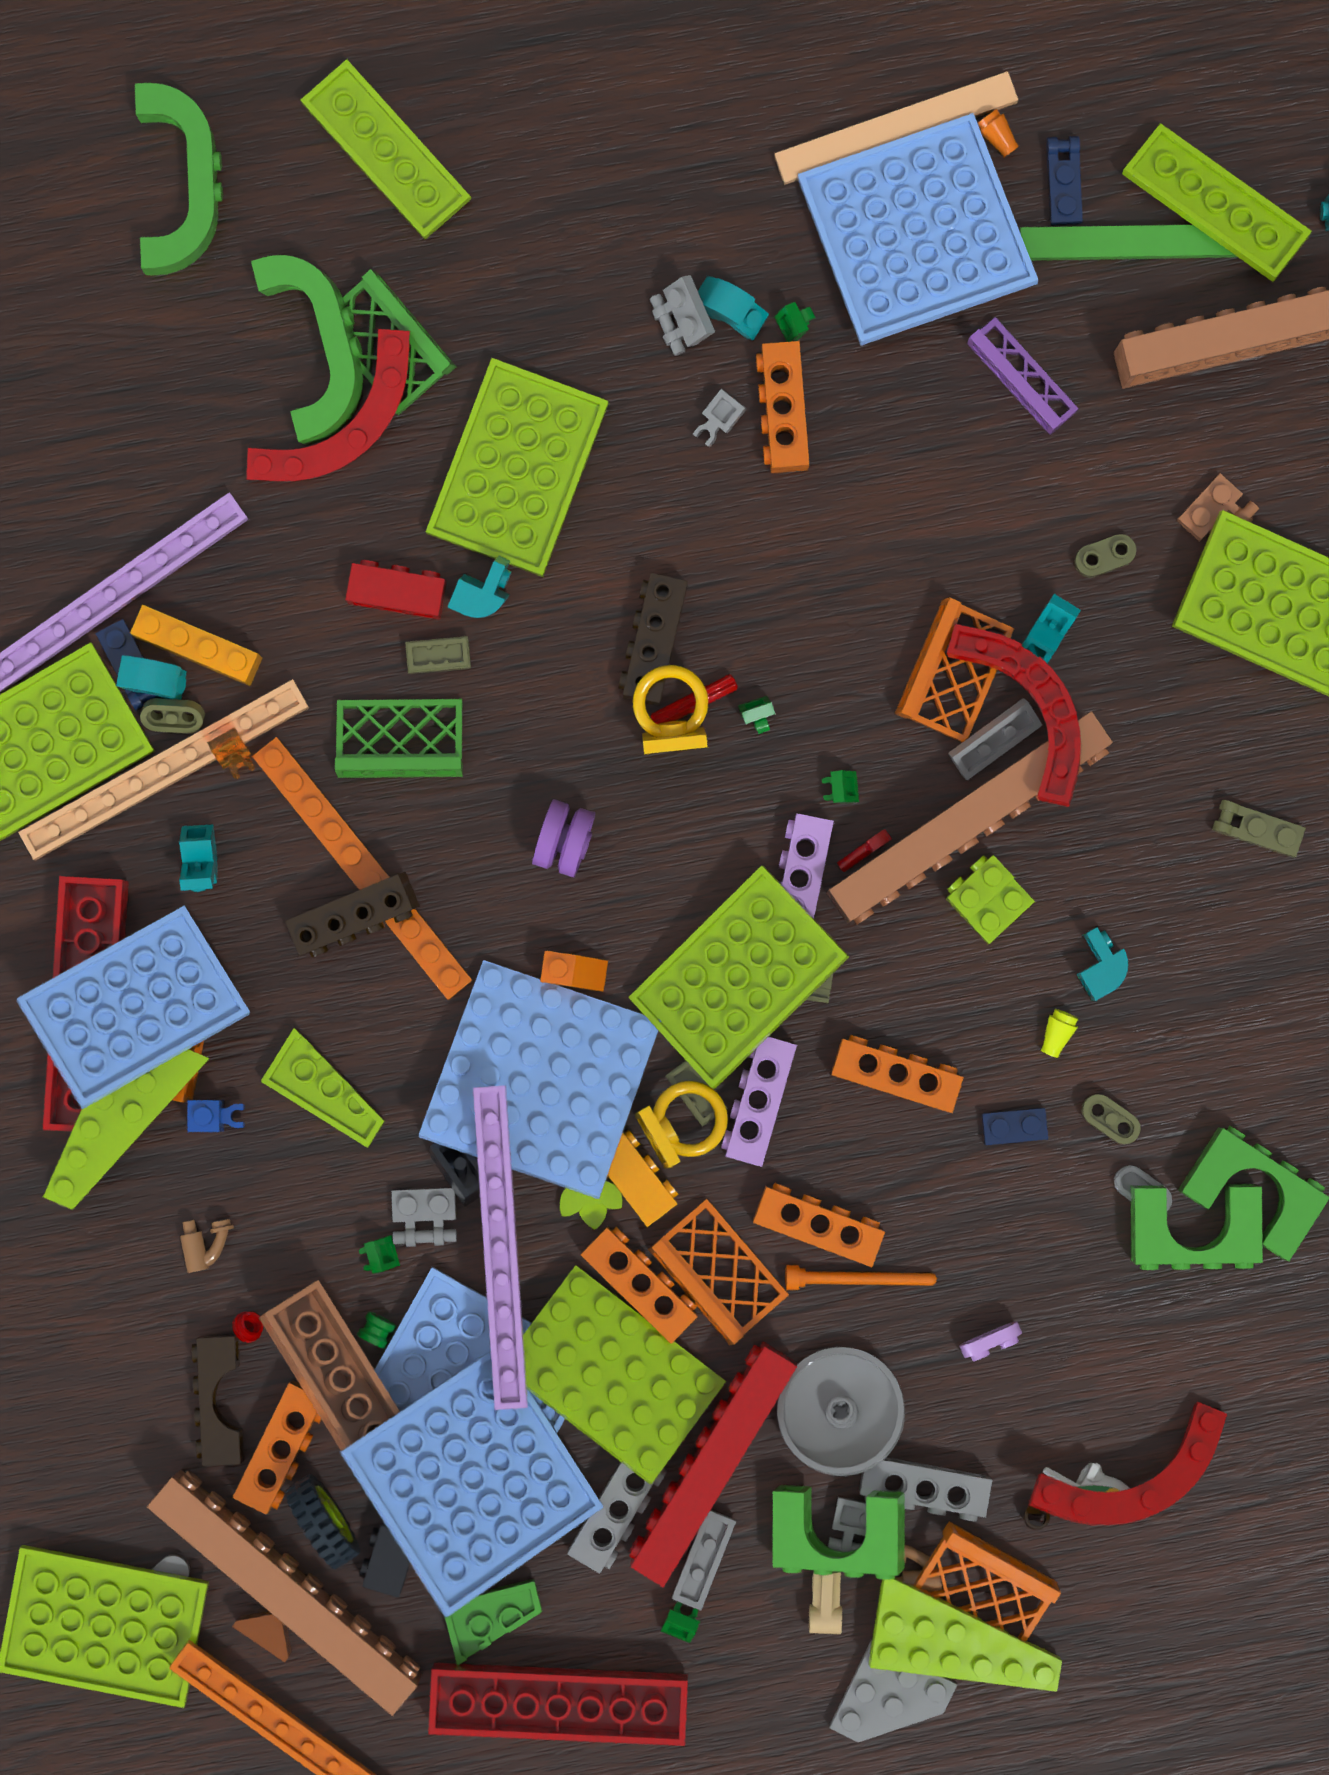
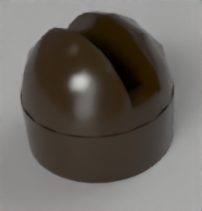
[1024,1506,1050,1530]

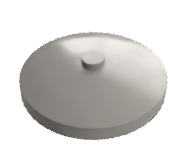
[777,1347,905,1476]

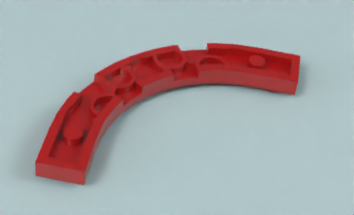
[247,329,410,481]
[947,624,1081,807]
[1028,1402,1227,1526]

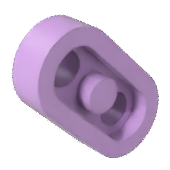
[959,1321,1022,1361]

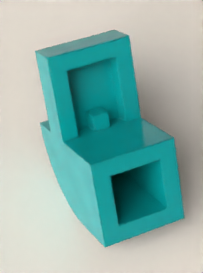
[698,276,769,340]
[448,556,512,618]
[1022,594,1081,663]
[116,655,187,700]
[179,824,217,892]
[1076,927,1128,1001]

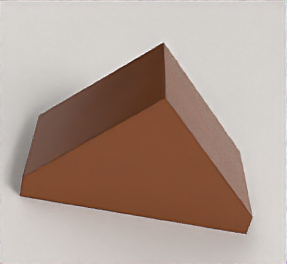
[232,1611,292,1663]

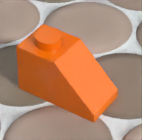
[540,951,608,992]

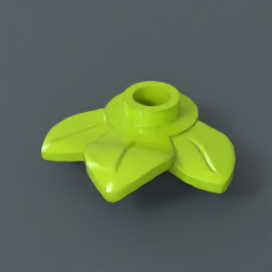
[560,1181,622,1230]

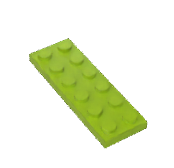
[301,59,471,240]
[1122,123,1312,282]

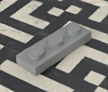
[948,698,1042,780]
[672,1510,736,1610]

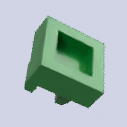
[774,302,816,342]
[738,696,775,734]
[822,770,859,804]
[359,1235,400,1274]
[661,1602,700,1643]

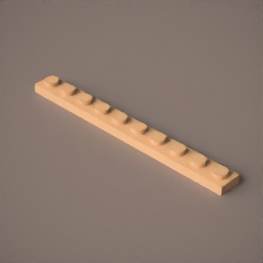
[18,679,309,860]

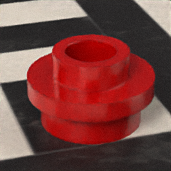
[232,1311,263,1343]

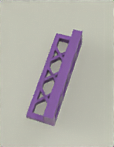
[967,317,1078,435]

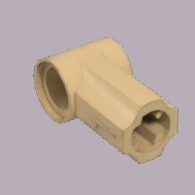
[809,1571,842,1634]

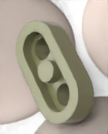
[1074,534,1136,578]
[140,698,205,733]
[1081,1094,1140,1144]

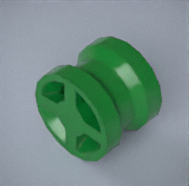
[357,1311,396,1348]

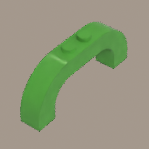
[135,83,223,276]
[251,255,363,445]

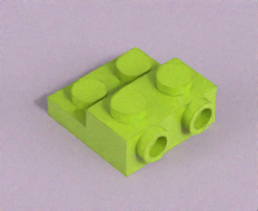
[946,855,1035,945]

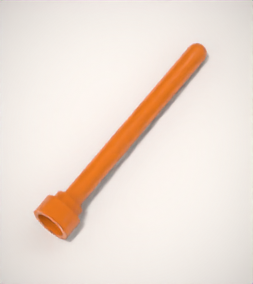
[785,1265,937,1290]

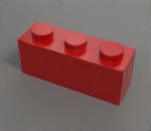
[345,560,447,620]

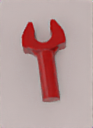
[837,829,892,872]

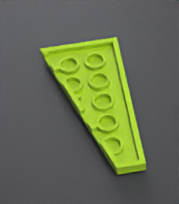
[43,1049,209,1210]
[868,1578,1062,1692]

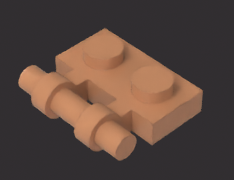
[1176,473,1259,541]

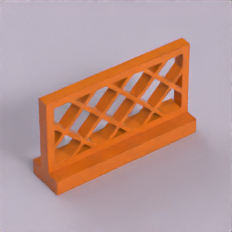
[894,597,1015,743]
[648,1199,789,1345]
[913,1521,1061,1641]

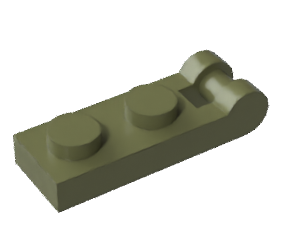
[1212,800,1306,858]

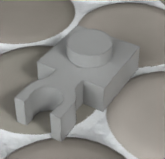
[693,389,746,447]

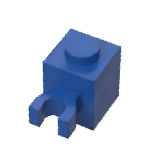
[187,1100,245,1132]

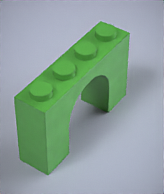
[1177,1126,1329,1261]
[1130,1184,1263,1270]
[773,1485,905,1580]

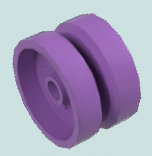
[532,799,596,878]

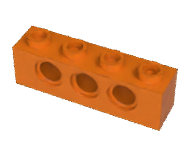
[756,341,809,473]
[830,1035,964,1113]
[753,1183,885,1267]
[581,1226,698,1344]
[233,1380,322,1515]

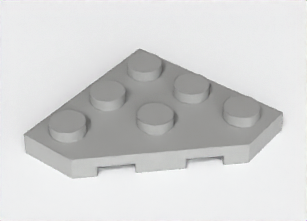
[829,1640,957,1743]

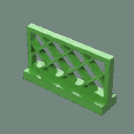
[343,269,456,415]
[335,699,463,778]

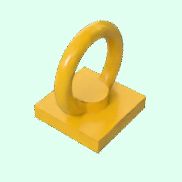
[633,665,708,754]
[634,1081,728,1169]

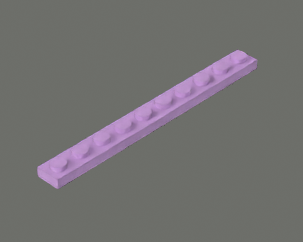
[0,492,249,694]
[473,1085,528,1410]

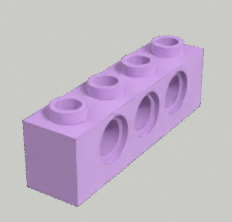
[779,813,834,918]
[721,1037,797,1167]

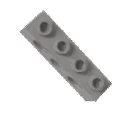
[859,1457,992,1521]
[567,1462,667,1574]

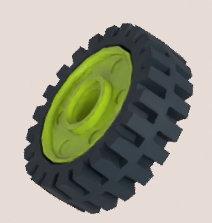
[285,1474,360,1570]

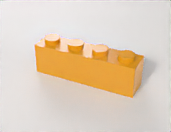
[130,605,262,686]
[608,1130,679,1227]

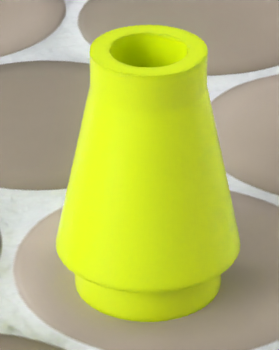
[1041,1009,1078,1058]

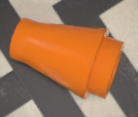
[977,109,1019,157]

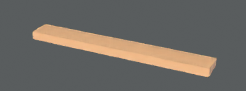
[774,71,1018,185]

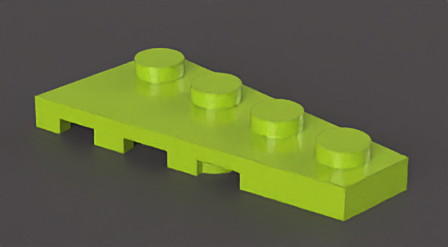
[261,1028,385,1148]

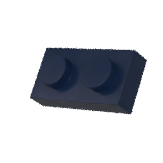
[981,1108,1048,1145]

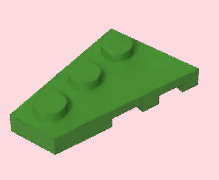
[445,1579,542,1665]

